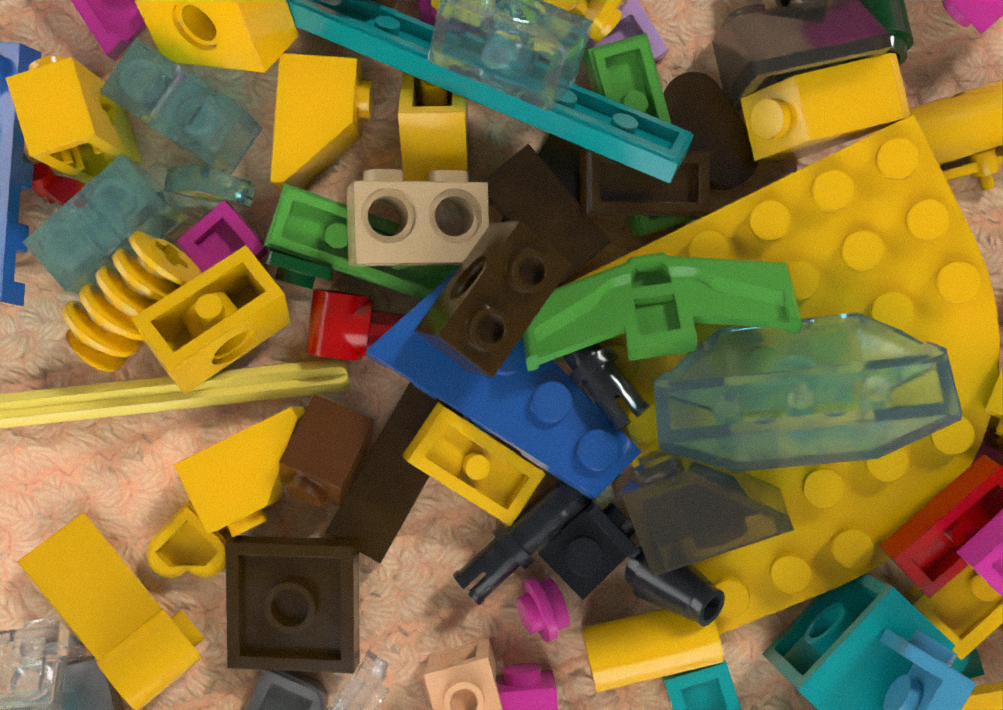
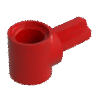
[305,289,406,360]

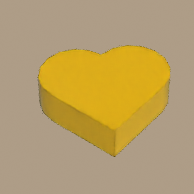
[146,500,231,578]

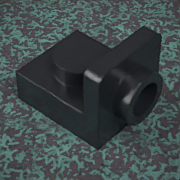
[538,500,641,600]

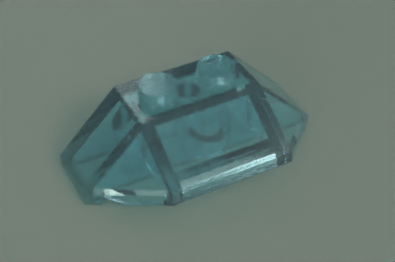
[653,312,962,472]

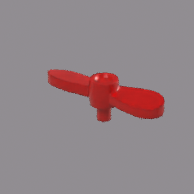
[29,161,90,210]

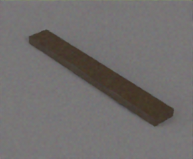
[325,133,585,563]

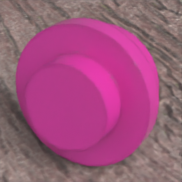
[516,577,570,642]

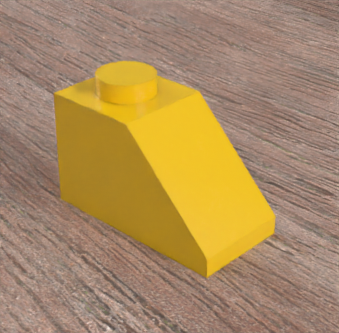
[270,53,374,192]
[740,53,910,161]
[398,72,469,182]
[173,406,306,537]

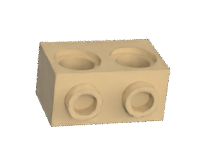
[346,169,489,266]

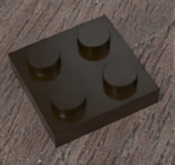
[225,536,360,674]

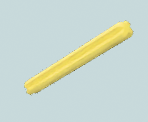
[0,359,350,428]

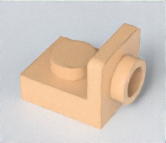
[423,638,503,710]

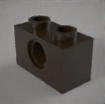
[414,221,572,378]

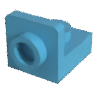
[879,628,977,710]

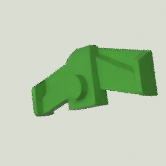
[523,252,802,372]

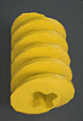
[62,230,202,372]

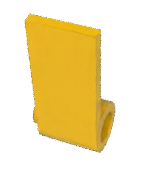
[17,512,205,710]

